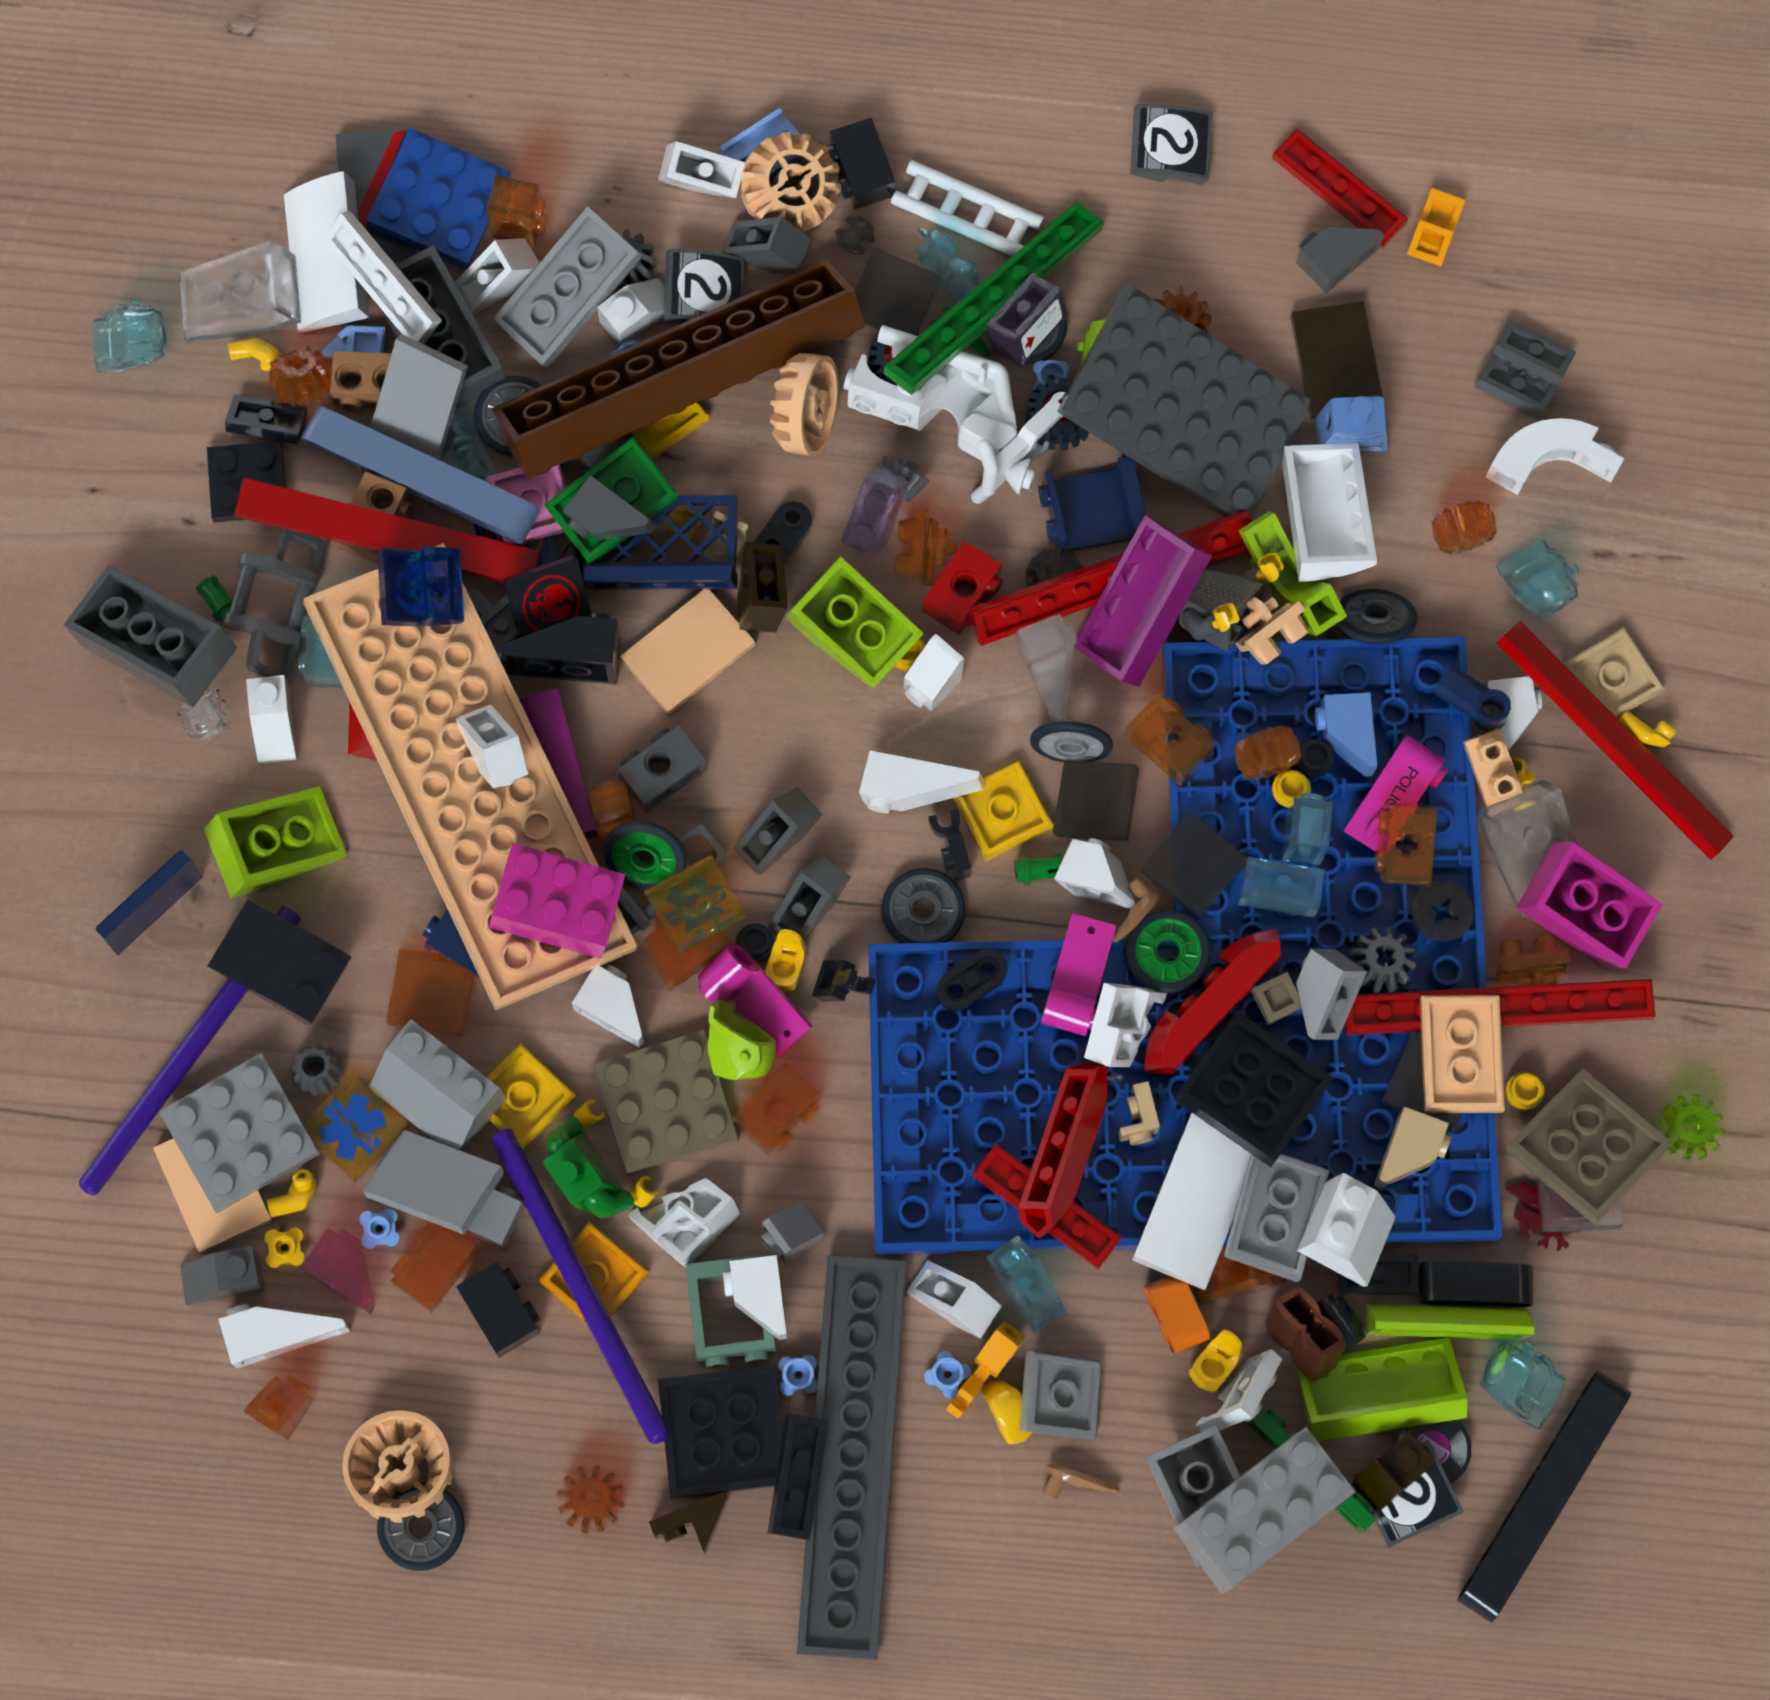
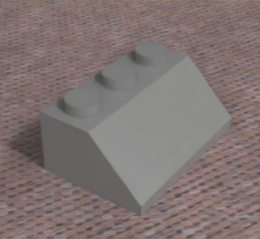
[368,1019,506,1152]
[1145,1425,1240,1568]

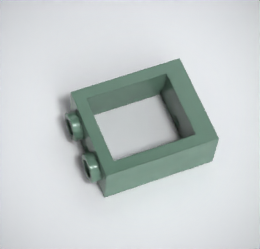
[685,1254,776,1368]

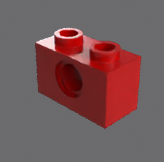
[922,541,1003,635]

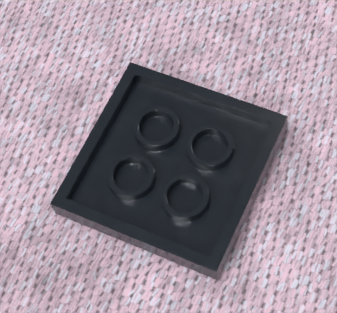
[1174,1011,1333,1167]
[658,1365,783,1499]

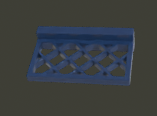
[582,495,738,590]

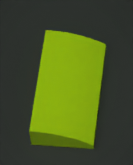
[1365,1303,1535,1340]
[1295,1337,1468,1442]

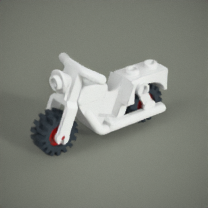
[844,325,1089,504]

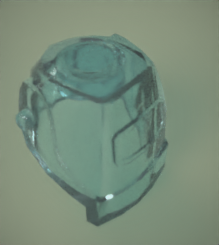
[93,299,167,372]
[1496,540,1579,619]
[1479,1341,1565,1429]

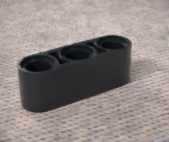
[1420,1261,1533,1308]

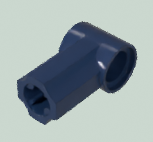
[1434,666,1511,732]

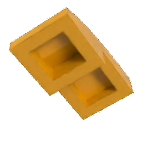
[1407,188,1466,267]

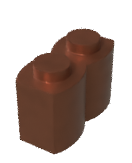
[1265,1286,1346,1381]

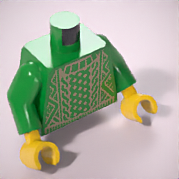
[543,1099,659,1218]

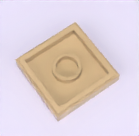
[1563,627,1665,719]

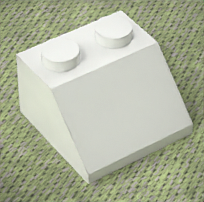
[1297,1173,1395,1287]

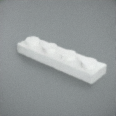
[323,211,442,344]

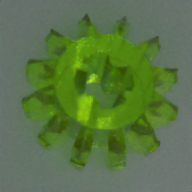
[1657,1095,1725,1161]

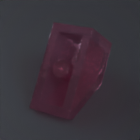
[301,1228,374,1314]

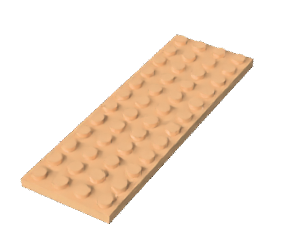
[303,543,637,1011]

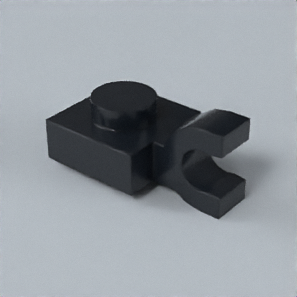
[928,809,971,881]
[812,960,876,1002]

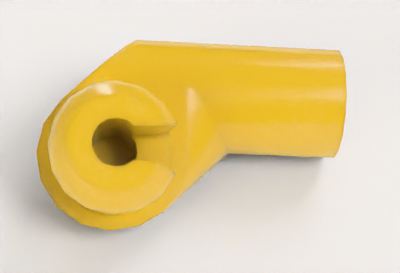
[228,338,280,371]
[1619,711,1676,748]
[266,1169,316,1218]

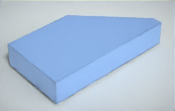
[314,325,386,364]

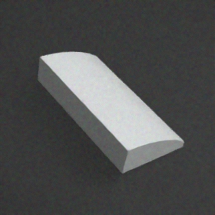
[284,171,369,333]
[1282,443,1377,582]
[1132,1113,1251,1290]

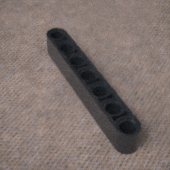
[1457,1370,1632,1623]

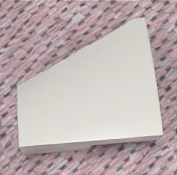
[1084,983,1167,1067]
[628,1178,740,1268]

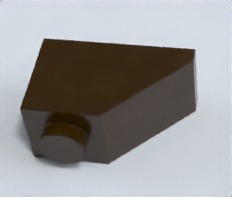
[737,542,788,633]

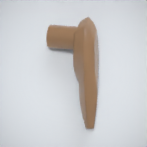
[1113,877,1160,943]
[1043,1463,1120,1499]

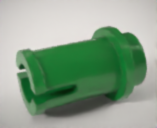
[196,575,233,623]
[1014,854,1062,885]

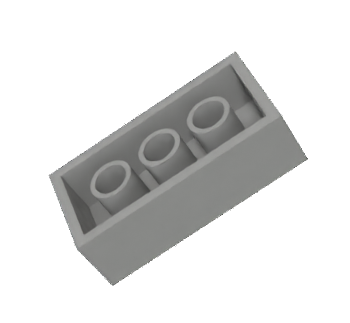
[1173,1427,1355,1594]

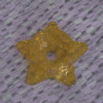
[662,506,705,545]

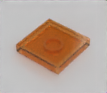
[386,947,474,1036]

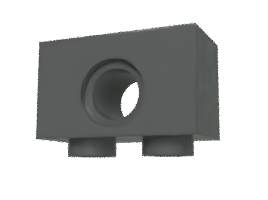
[617,725,707,814]

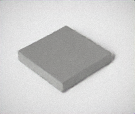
[1020,1351,1102,1441]

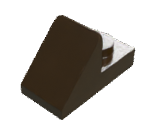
[1351,1431,1438,1514]
[649,1492,727,1554]

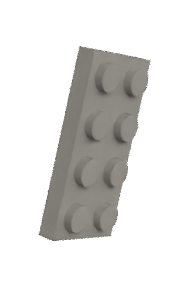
[493,206,643,368]

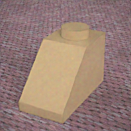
[1374,1107,1451,1188]

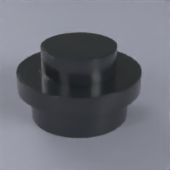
[1296,739,1334,777]
[736,923,774,962]

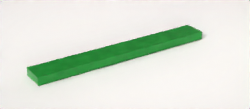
[883,201,1104,395]

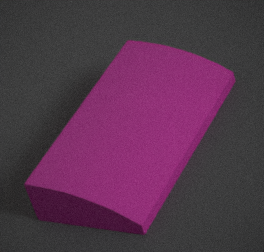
[1073,515,1213,687]
[519,687,598,840]

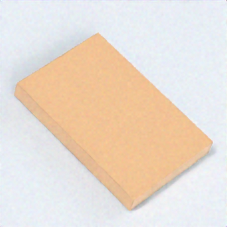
[620,589,755,715]
[1420,995,1505,1113]
[153,1138,272,1254]

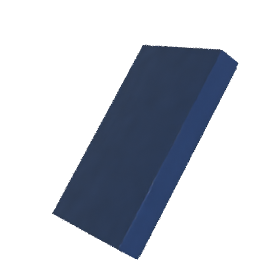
[95,850,203,956]

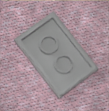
[370,334,468,460]
[363,1130,504,1235]
[1224,1153,1330,1282]

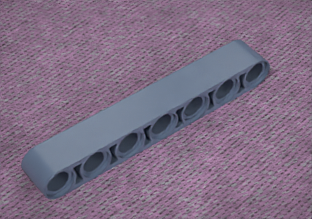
[300,406,540,544]

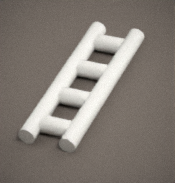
[891,160,1045,256]

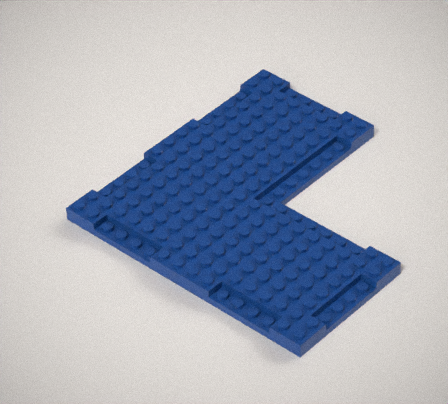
[868,637,1503,1256]

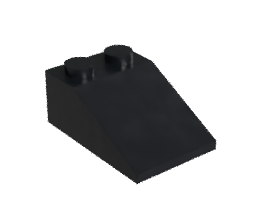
[498,613,621,685]
[207,900,351,1025]

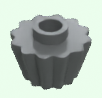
[878,456,930,502]
[290,1044,344,1097]

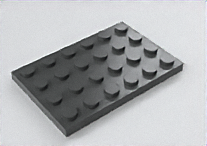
[1057,283,1310,518]

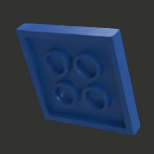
[366,128,511,269]

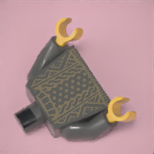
[1179,552,1284,651]

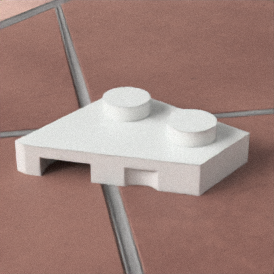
[1196,1349,1282,1432]

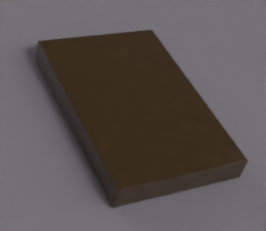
[1290,301,1383,419]

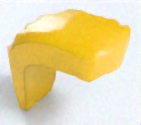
[765,929,807,992]
[1189,1330,1243,1393]
[981,1380,1033,1445]

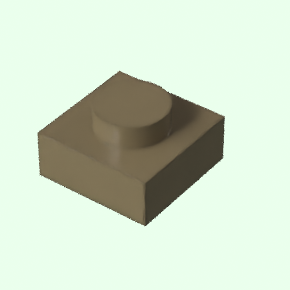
[1251,972,1302,1025]

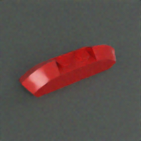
[1145,929,1281,1075]
[1018,1061,1107,1238]

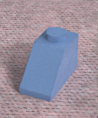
[1315,692,1377,777]

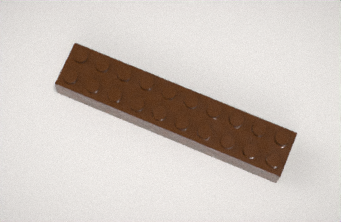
[492,259,866,478]

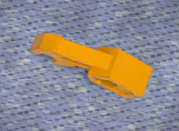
[946,1321,1026,1419]

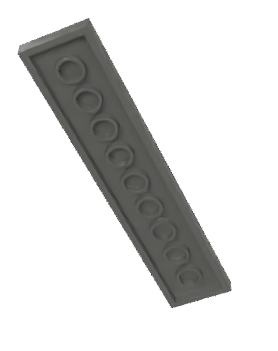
[797,1255,906,1660]

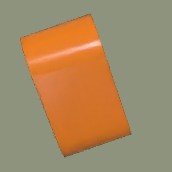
[1144,1275,1210,1355]

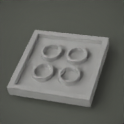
[159,1053,320,1213]

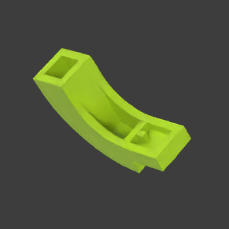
[1238,511,1347,636]

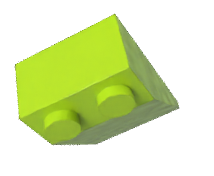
[785,556,924,689]
[204,786,347,898]

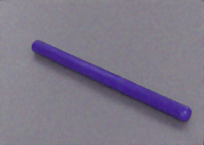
[79,905,301,1195]
[491,1128,670,1444]

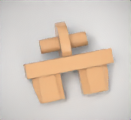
[1235,597,1309,665]
[1462,728,1523,806]

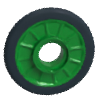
[603,821,686,890]
[1126,910,1211,993]

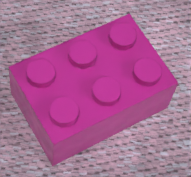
[1516,841,1663,970]
[489,843,625,959]

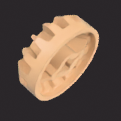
[740,132,842,233]
[770,353,839,456]
[342,1410,453,1523]

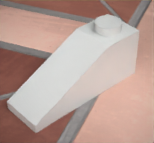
[859,750,985,813]
[218,1304,350,1369]

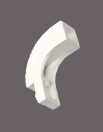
[1485,418,1625,495]

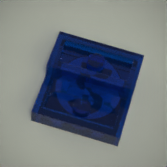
[377,546,464,626]

